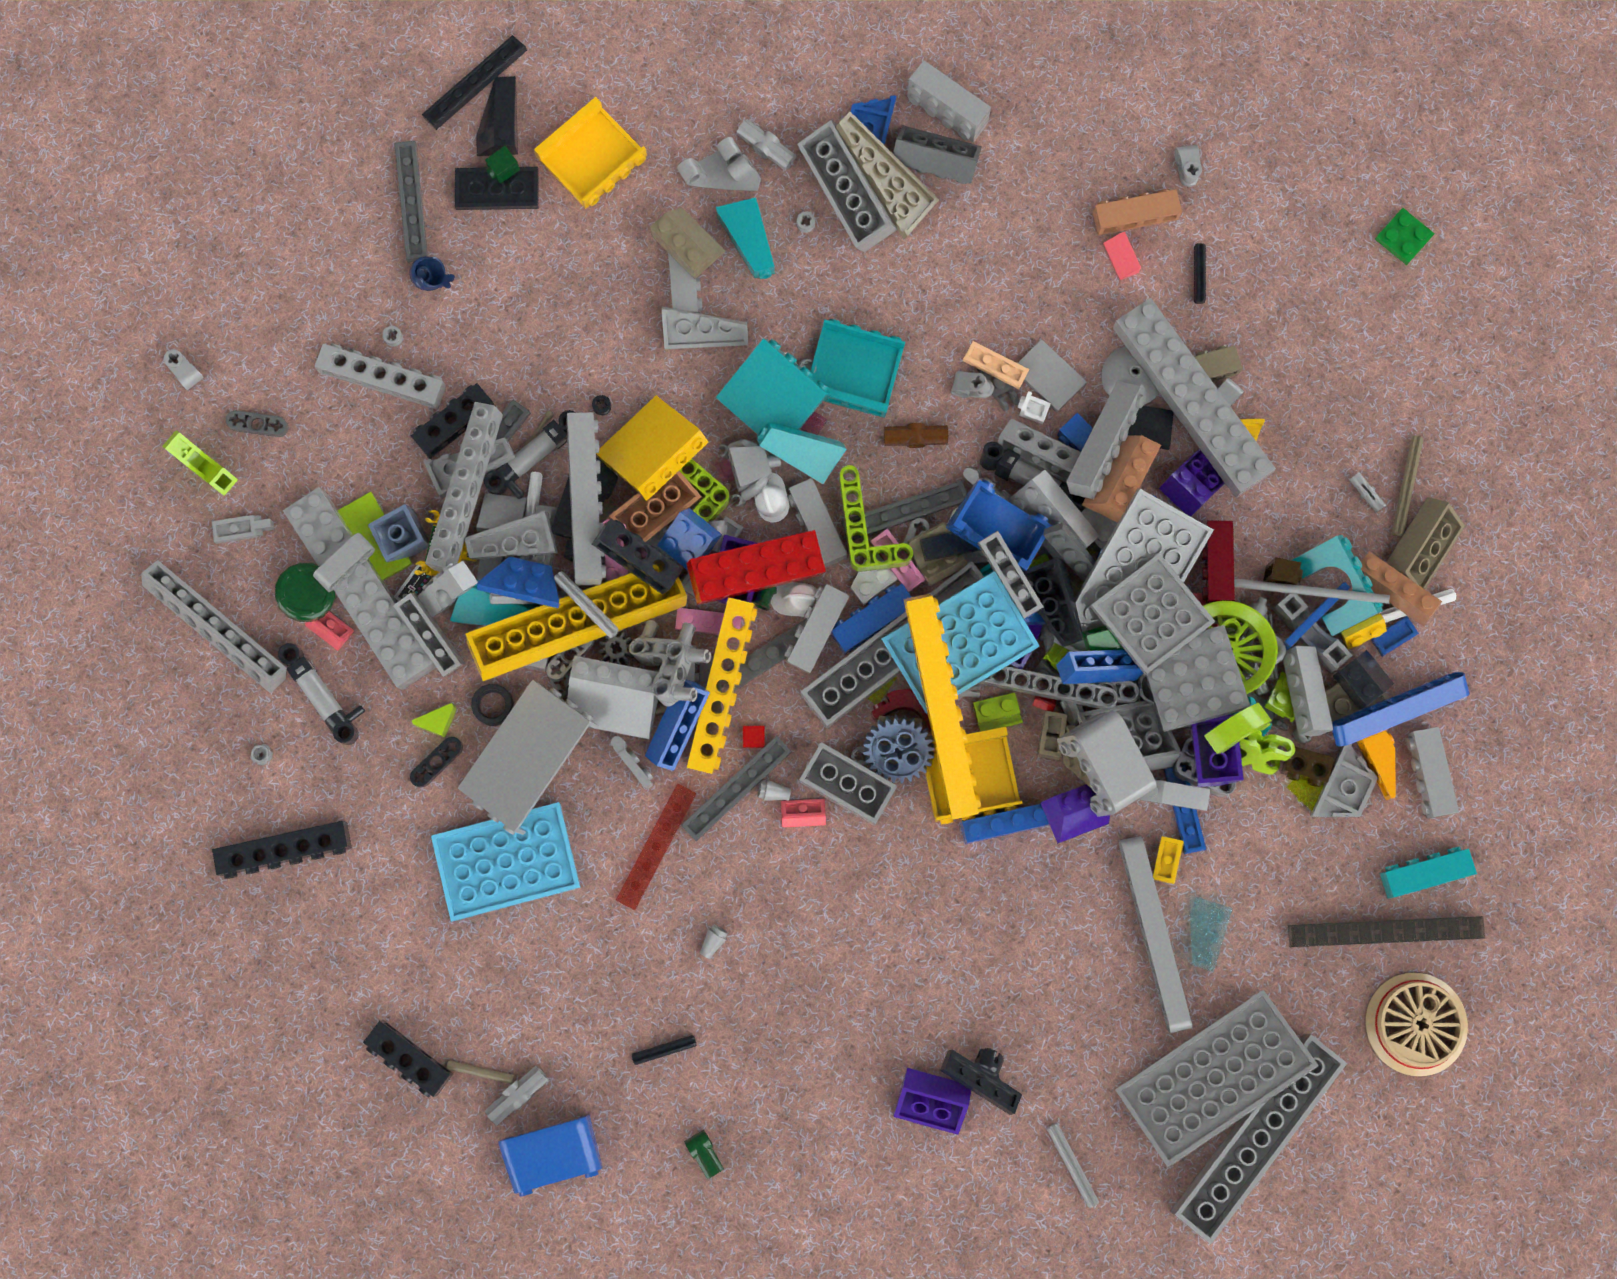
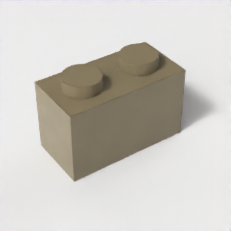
[1195,345,1243,382]

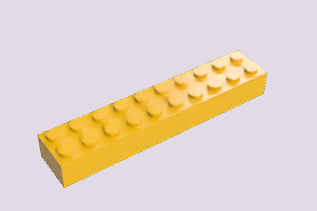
[465,564,687,681]
[903,594,981,820]

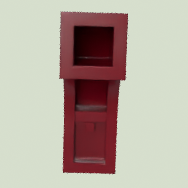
[871,689,931,732]

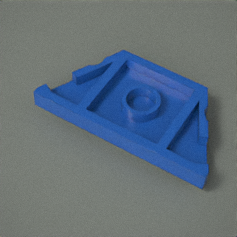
[850,95,897,145]
[477,557,559,608]

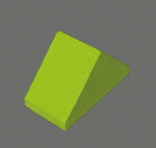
[411,703,457,738]

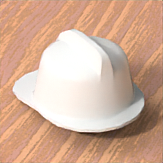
[754,472,789,523]
[771,582,817,617]

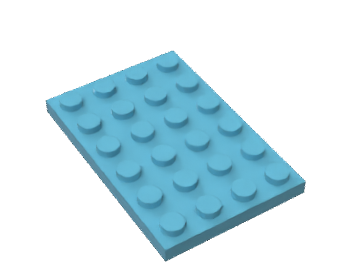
[881,571,1040,714]
[431,802,581,922]

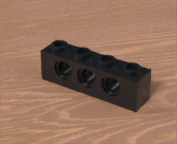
[410,383,495,459]
[592,518,682,595]
[363,1020,453,1098]

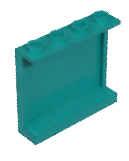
[810,319,906,418]
[716,338,831,434]

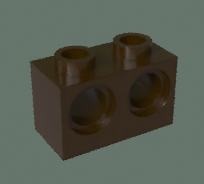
[1263,557,1303,585]
[1281,746,1334,787]

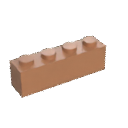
[1093,189,1182,236]
[1361,551,1442,627]

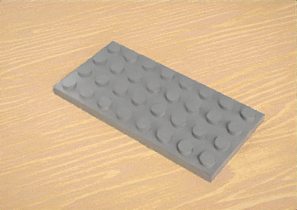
[1052,488,1214,652]
[1115,990,1318,1168]

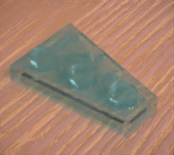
[1189,895,1233,972]

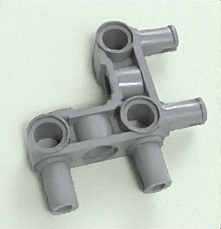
[629,620,711,706]

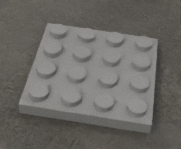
[1090,553,1215,675]
[1146,625,1250,732]

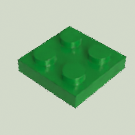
[1375,208,1435,266]

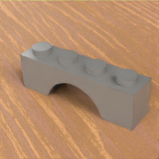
[1272,593,1353,673]

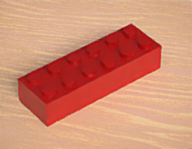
[686,530,826,605]

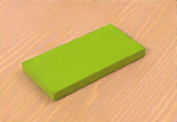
[337,492,413,581]

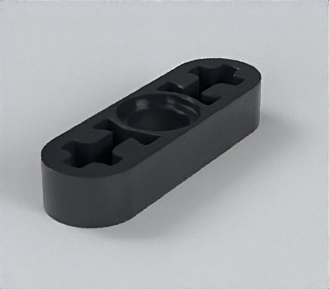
[410,737,463,788]

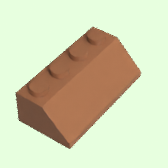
[1082,436,1161,523]
[608,471,702,543]

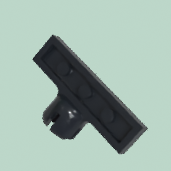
[940,1048,1022,1115]

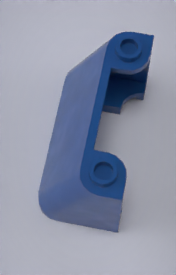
[946,479,1053,571]
[498,1115,603,1197]

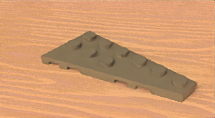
[836,112,939,240]

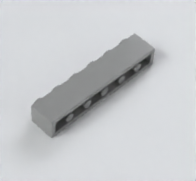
[1067,381,1145,500]

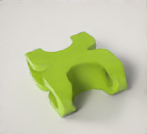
[1239,731,1295,775]

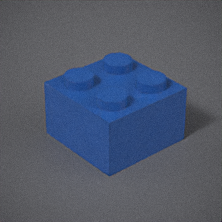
[657,508,722,570]

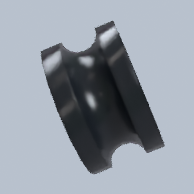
[592,395,612,416]

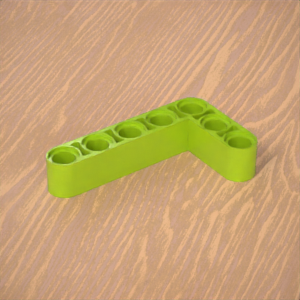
[679,459,730,523]
[839,465,913,572]

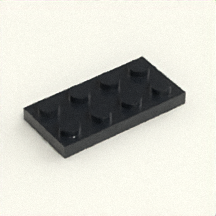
[455,167,539,210]

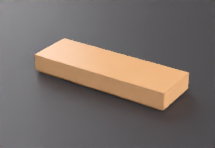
[963,341,1029,389]

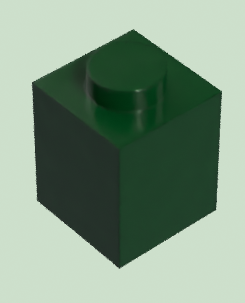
[485,146,520,184]

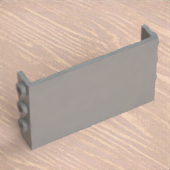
[458,680,599,835]

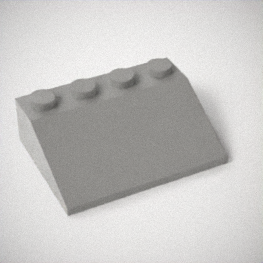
[567,656,659,740]
[1077,701,1181,771]

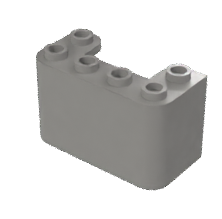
[1057,711,1156,817]

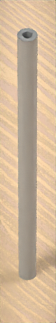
[1234,578,1390,604]

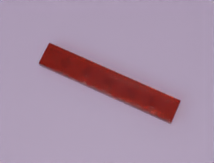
[616,783,697,911]

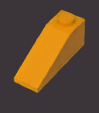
[1357,730,1396,801]

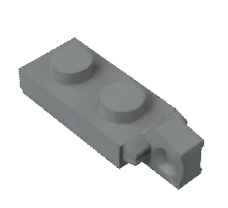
[212,515,275,544]

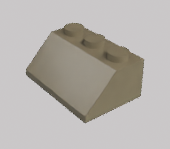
[650,207,725,279]

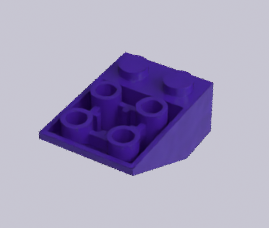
[1159,449,1225,517]

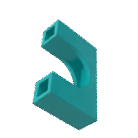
[1292,535,1383,636]

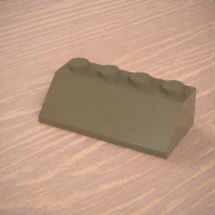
[1386,497,1465,589]

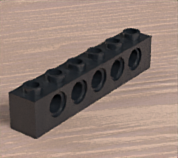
[212,821,352,879]

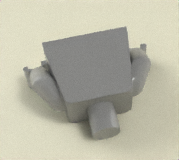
[719,439,781,507]

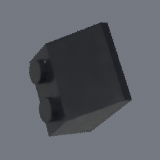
[1333,650,1394,710]

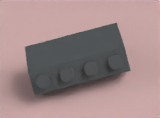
[893,125,982,184]

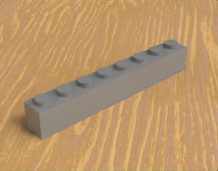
[566,412,606,585]

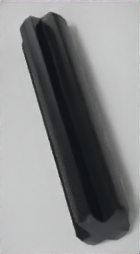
[1194,243,1206,304]
[632,1035,697,1065]

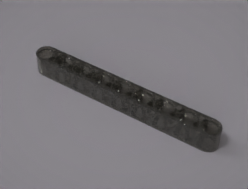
[1287,916,1486,948]

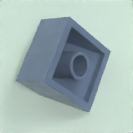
[368,504,429,562]

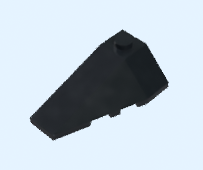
[476,76,518,156]
[551,458,618,539]
[1022,558,1084,647]

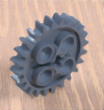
[863,714,935,784]

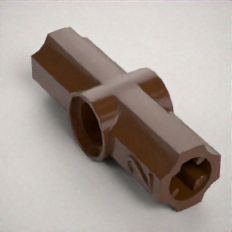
[884,423,948,448]

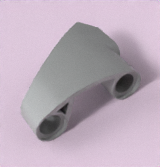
[677,137,761,191]

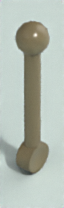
[524,410,553,445]

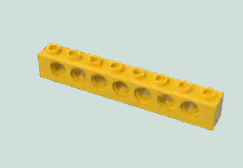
[687,597,758,774]

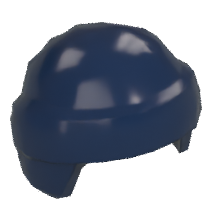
[409,256,455,291]

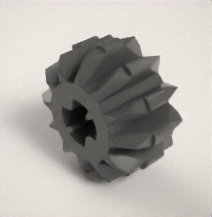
[598,632,634,665]

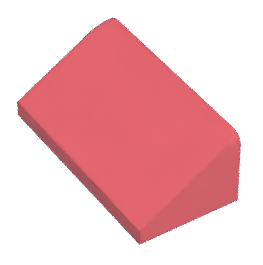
[1103,232,1141,280]
[305,611,354,651]
[781,799,826,827]

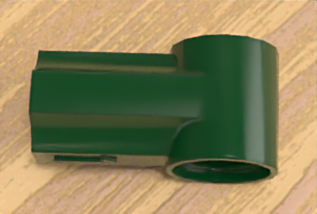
[684,1129,724,1179]

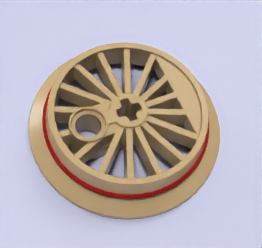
[1365,973,1468,1076]

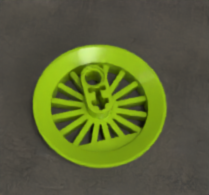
[1203,601,1278,694]

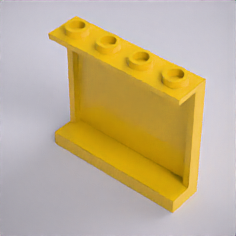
[534,97,647,209]
[596,395,709,501]
[925,727,1023,825]

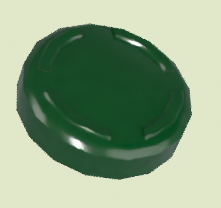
[275,563,335,622]

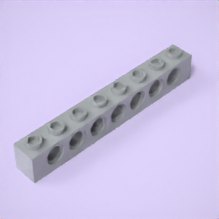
[425,402,503,572]
[141,560,287,693]

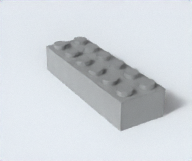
[797,120,897,252]

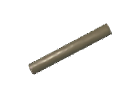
[447,1060,514,1084]

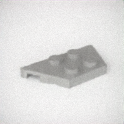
[1310,744,1378,817]

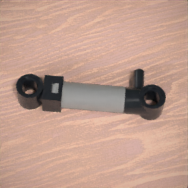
[484,410,576,499]
[980,442,1085,512]
[278,643,365,745]

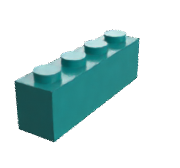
[1379,846,1477,899]

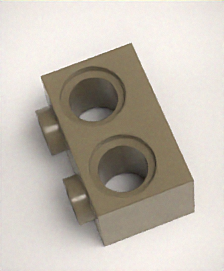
[1037,711,1067,760]

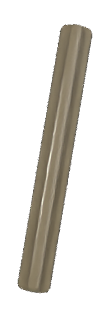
[1392,435,1423,537]

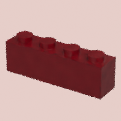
[1201,520,1235,604]

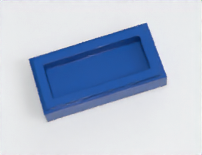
[1370,616,1419,656]

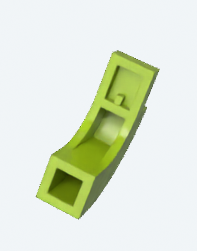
[162,430,238,496]
[1204,703,1272,754]

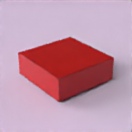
[1032,695,1057,712]
[743,726,765,748]

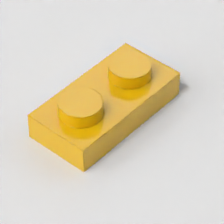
[1341,613,1387,650]
[1153,836,1184,885]

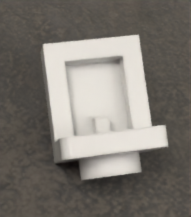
[1017,391,1051,424]

